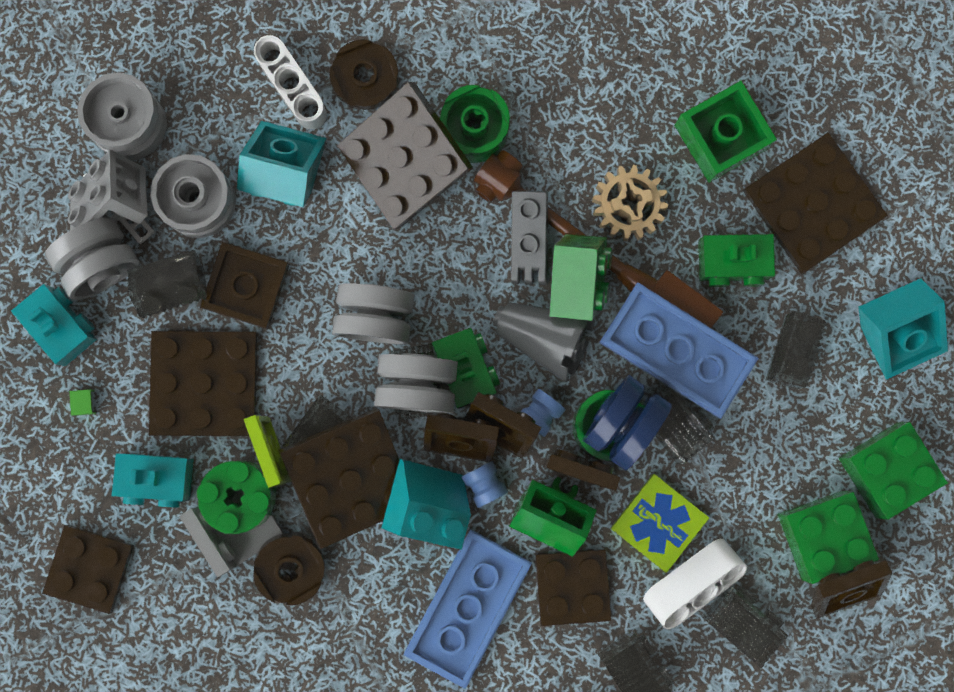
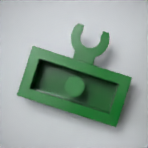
[698,234,775,287]
[432,327,500,409]
[509,477,597,557]

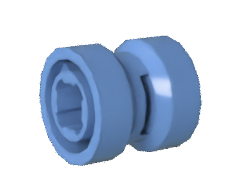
[520,389,566,437]
[462,461,508,508]

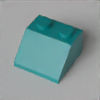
[237,121,327,207]
[858,278,948,380]
[381,459,471,550]

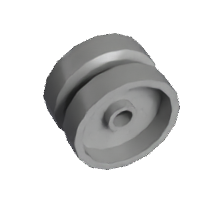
[77,72,167,161]
[150,154,236,238]
[45,217,140,300]
[332,283,415,345]
[374,353,458,413]

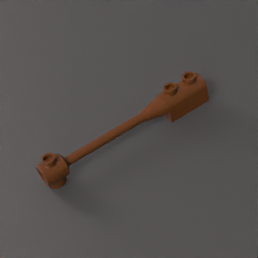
[474,150,723,328]

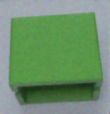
[69,389,96,416]

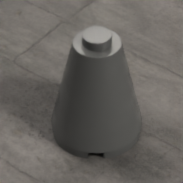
[493,302,595,382]

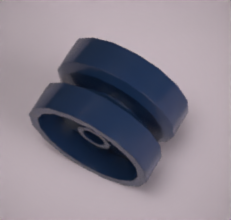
[582,375,672,471]

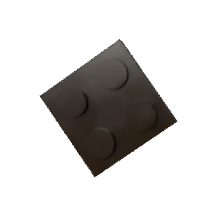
[200,242,290,329]
[463,392,542,459]
[423,413,499,462]
[543,449,621,491]
[42,525,134,614]
[535,549,611,626]
[811,560,893,619]

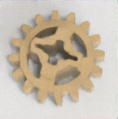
[592,165,668,241]

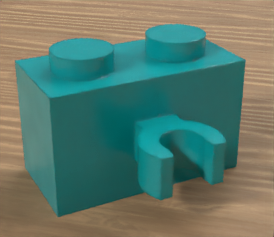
[11,284,97,366]
[112,453,194,508]

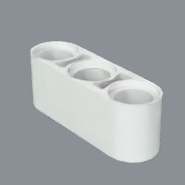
[254,35,327,129]
[643,539,747,629]

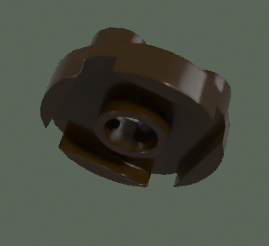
[329,39,399,110]
[253,532,325,605]

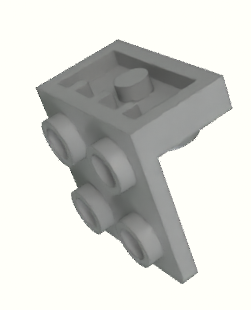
[68,150,148,230]
[179,490,284,578]

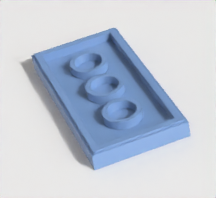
[599,282,759,419]
[403,529,532,689]

